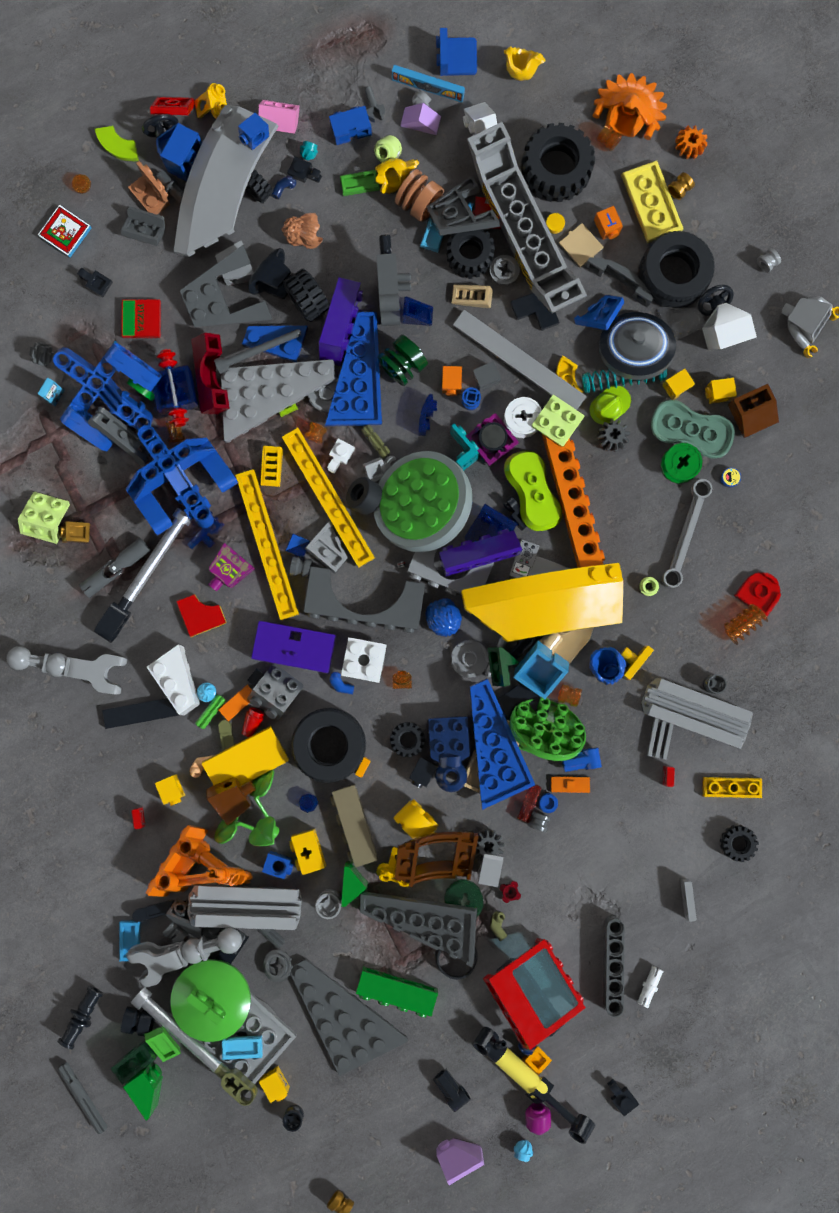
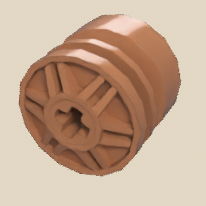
[395,169,444,222]

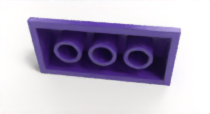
[439,529,522,577]

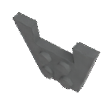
[426,176,500,236]

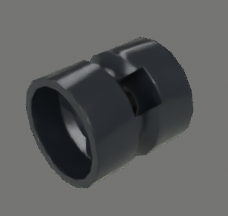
[121,1006,155,1037]

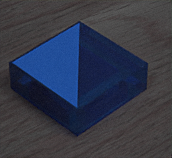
[285,534,311,559]

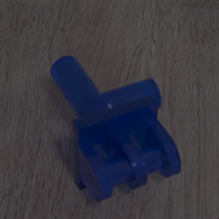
[187,511,224,549]

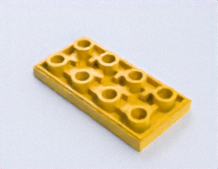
[201,726,289,785]

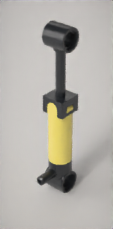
[472,1027,595,1144]

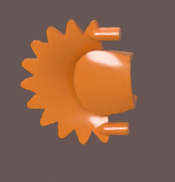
[592,73,667,140]

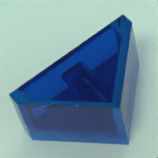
[403,296,433,326]

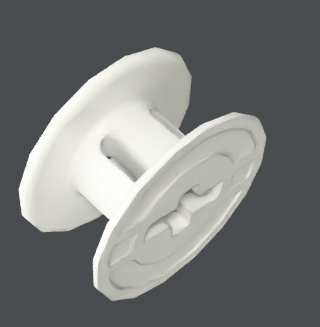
[503,397,542,438]

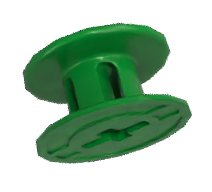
[661,443,703,484]

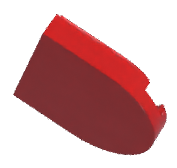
[734,572,781,618]

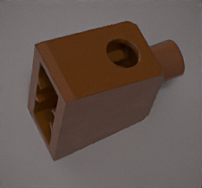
[206,777,256,825]

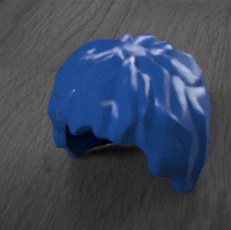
[426,598,462,637]
[590,646,626,685]

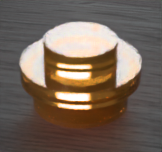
[72,174,91,194]

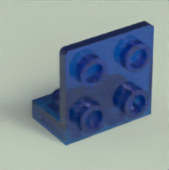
[464,504,517,543]

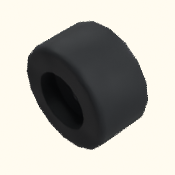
[346,477,382,515]

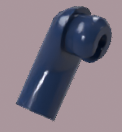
[271,175,297,199]

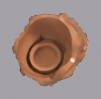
[281,213,323,249]

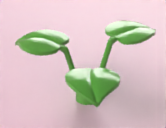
[214,770,279,846]

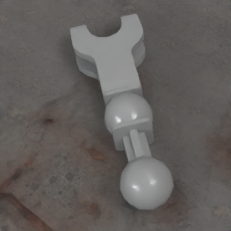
[6,646,127,694]
[126,928,242,987]

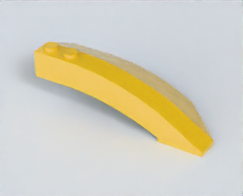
[461,563,623,642]

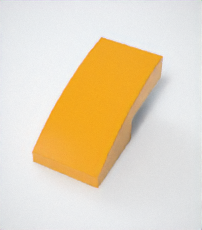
[521,1045,552,1075]

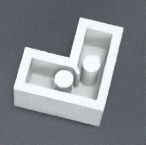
[463,102,497,136]

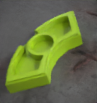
[95,126,139,161]

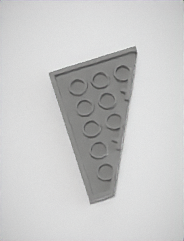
[221,360,335,443]

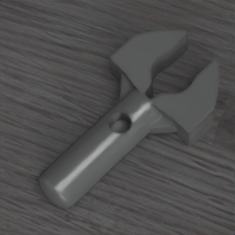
[365,86,385,123]

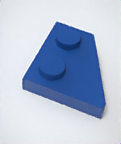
[574,295,624,330]

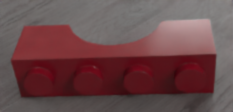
[191,332,230,415]

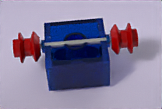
[153,349,199,427]

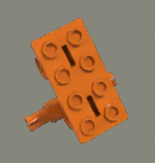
[146,825,252,897]

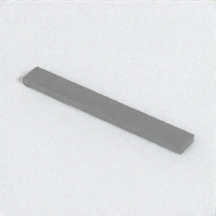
[453,310,587,410]

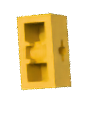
[289,828,326,875]

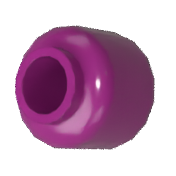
[525,1103,551,1135]

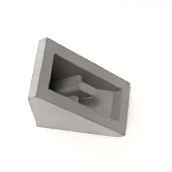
[478,854,504,887]

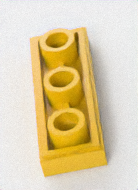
[702,777,762,798]

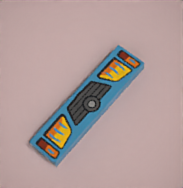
[392,65,465,103]

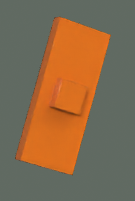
[218,684,252,722]
[551,776,590,793]

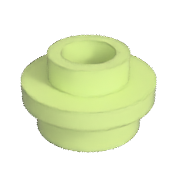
[639,577,659,596]

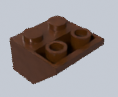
[728,384,779,438]

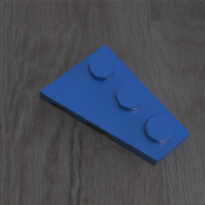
[242,325,308,363]

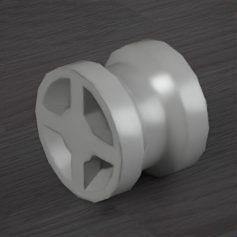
[757,248,781,273]

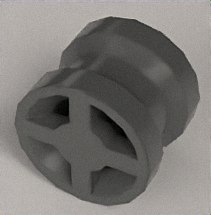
[528,811,551,832]

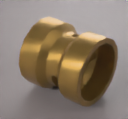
[668,172,695,200]
[327,1190,354,1213]

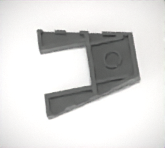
[180,245,272,327]

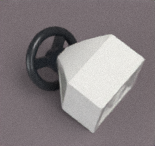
[698,284,757,350]

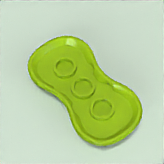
[504,451,562,531]

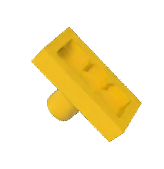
[621,645,654,680]

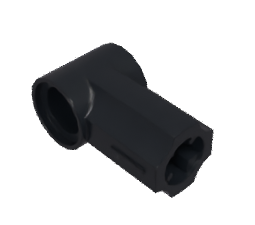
[433,1068,471,1112]

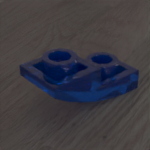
[418,394,437,436]

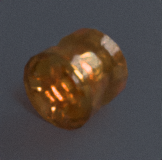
[304,422,328,444]

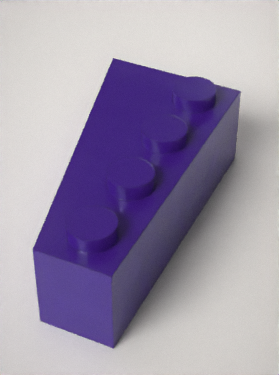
[319,277,363,366]

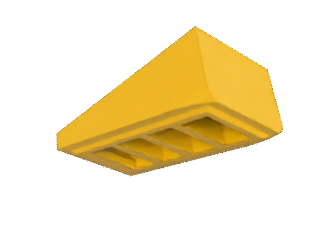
[261,446,283,487]

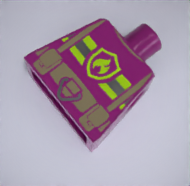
[208,543,255,591]

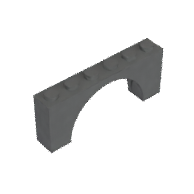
[304,567,425,633]

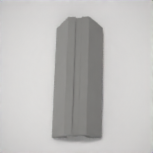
[641,678,753,749]
[187,885,302,930]

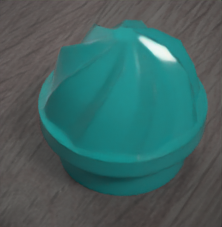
[300,141,318,161]

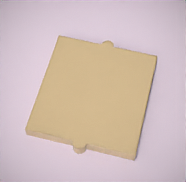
[559,223,604,268]

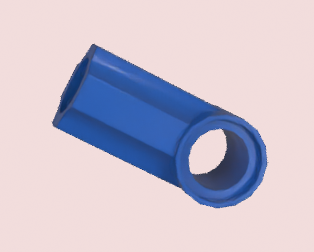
[562,747,602,772]

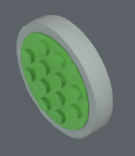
[374,451,472,552]

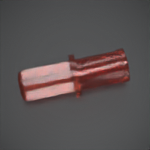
[517,784,542,823]

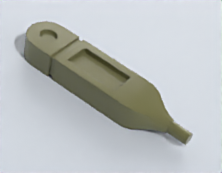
[218,719,235,751]

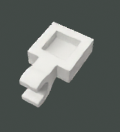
[327,438,355,474]

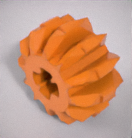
[675,125,707,160]

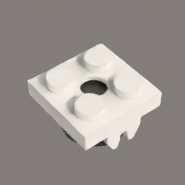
[341,637,387,683]

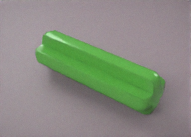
[196,695,226,729]

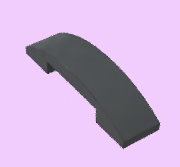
[585,257,653,308]

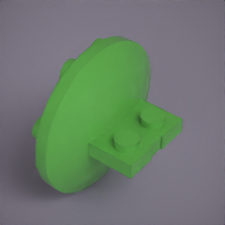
[509,698,586,761]
[170,959,251,1042]

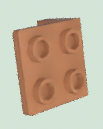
[128,161,170,214]

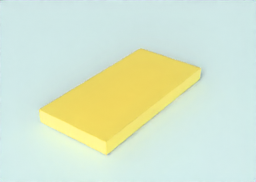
[621,161,683,244]

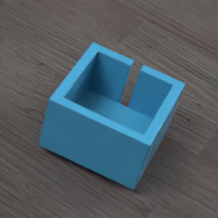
[514,641,569,699]

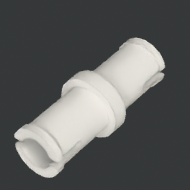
[637,966,664,1008]

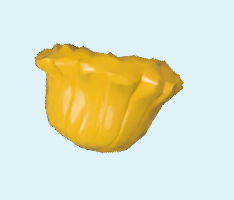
[504,46,546,81]

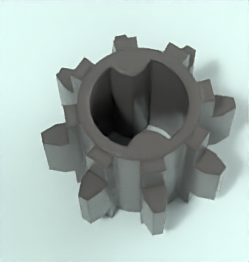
[29,342,55,366]

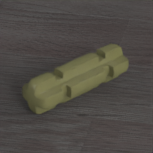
[362,425,390,459]

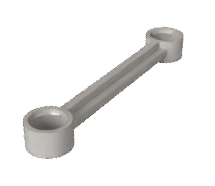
[661,479,712,588]

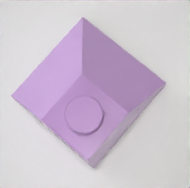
[436,1138,484,1185]

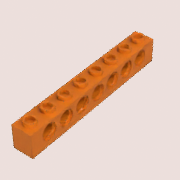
[541,433,605,568]

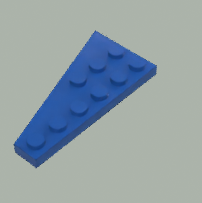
[325,312,382,426]
[469,678,535,810]

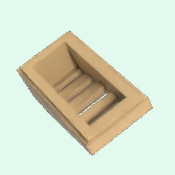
[451,285,493,308]

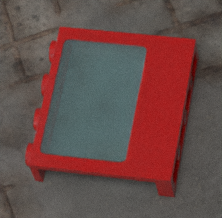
[482,938,586,1050]

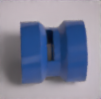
[461,387,481,410]

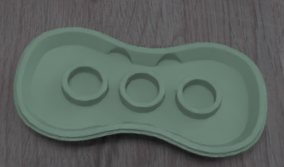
[651,400,735,458]

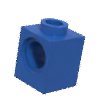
[238,113,269,150]
[262,851,294,879]

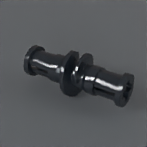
[57,986,103,1050]

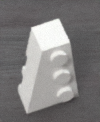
[147,644,200,715]

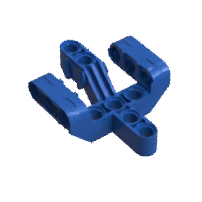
[53,341,162,452]
[125,425,238,536]

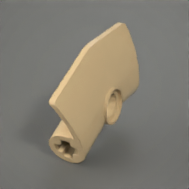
[540,627,594,664]

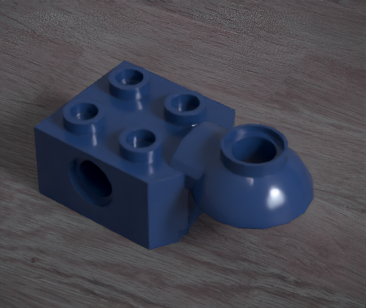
[428,716,470,792]

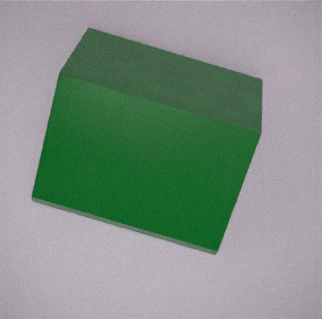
[341,861,368,907]

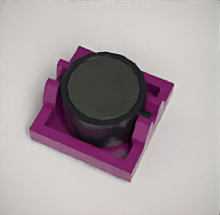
[466,413,519,466]

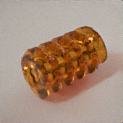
[724,604,768,645]

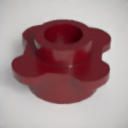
[499,881,521,903]

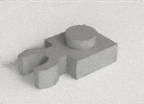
[363,455,396,482]

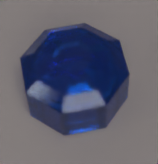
[298,793,318,813]

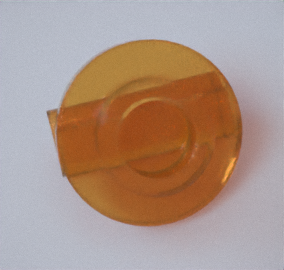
[392,671,412,689]

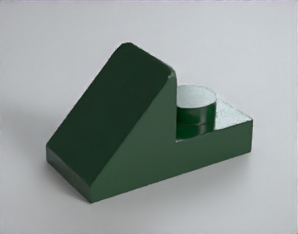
[487,647,519,687]

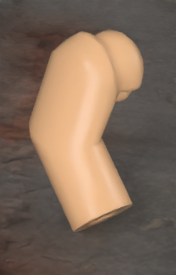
[190,755,214,778]

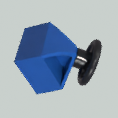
[142,114,202,182]

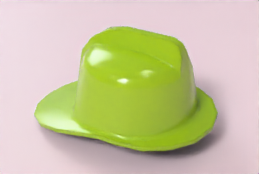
[590,385,631,425]

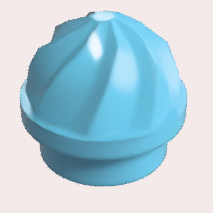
[197,683,216,702]
[514,1140,533,1162]

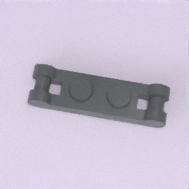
[88,407,150,466]

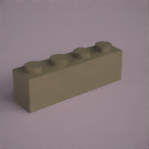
[330,784,378,868]

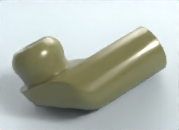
[489,911,507,941]

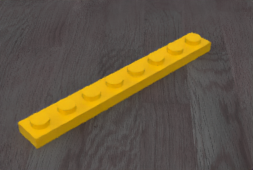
[282,428,375,568]
[236,469,299,620]

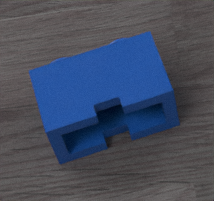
[329,106,372,145]

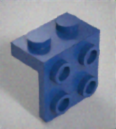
[436,28,477,76]

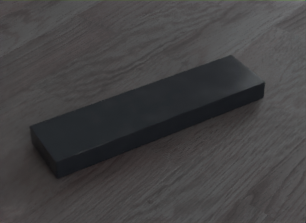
[102,698,179,729]

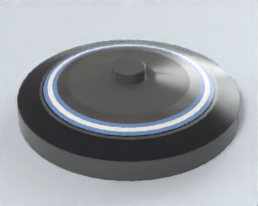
[599,312,676,380]

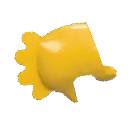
[375,158,419,194]

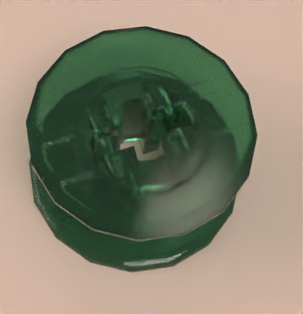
[444,880,484,918]

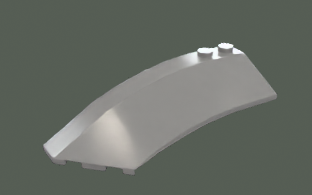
[174,105,279,257]

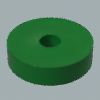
[127,378,156,401]

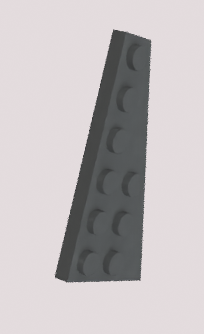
[360,891,477,967]

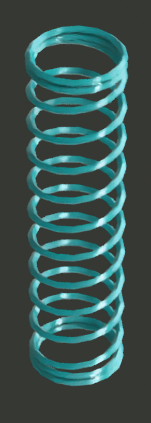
[582,369,667,394]

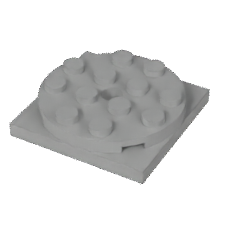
[198,992,297,1096]

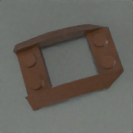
[394,831,478,887]

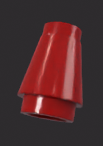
[242,707,264,737]

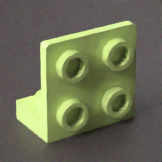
[532,394,584,447]
[18,492,70,544]

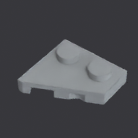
[305,521,347,574]

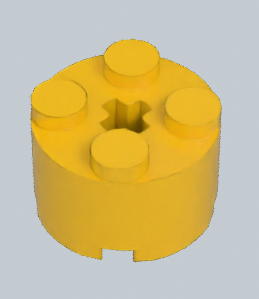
[393,799,439,839]

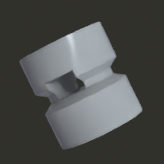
[315,889,342,919]

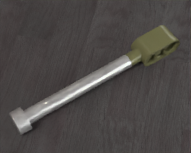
[131,987,258,1106]

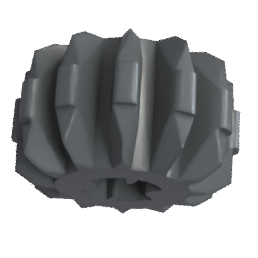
[597,419,630,452]
[475,829,505,861]

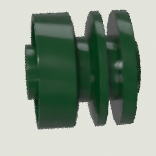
[377,334,428,386]

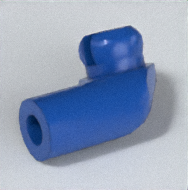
[329,672,354,694]

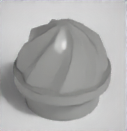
[412,89,432,106]

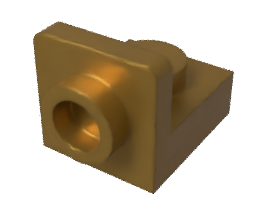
[59,521,90,543]

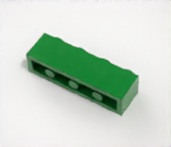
[356,966,438,1017]

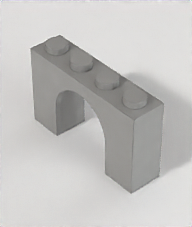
[407,549,494,596]

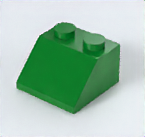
[123,1061,163,1121]

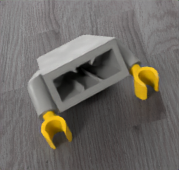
[781,297,839,358]

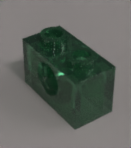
[111,1040,157,1085]

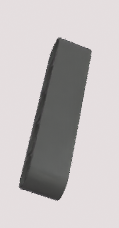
[603,915,625,1017]

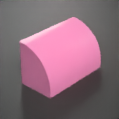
[259,100,299,134]

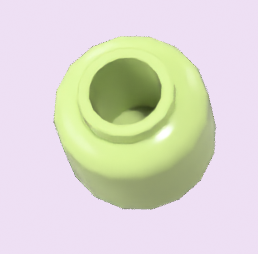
[374,135,402,162]

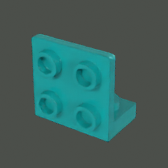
[450,424,479,471]

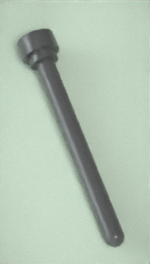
[214,329,301,374]

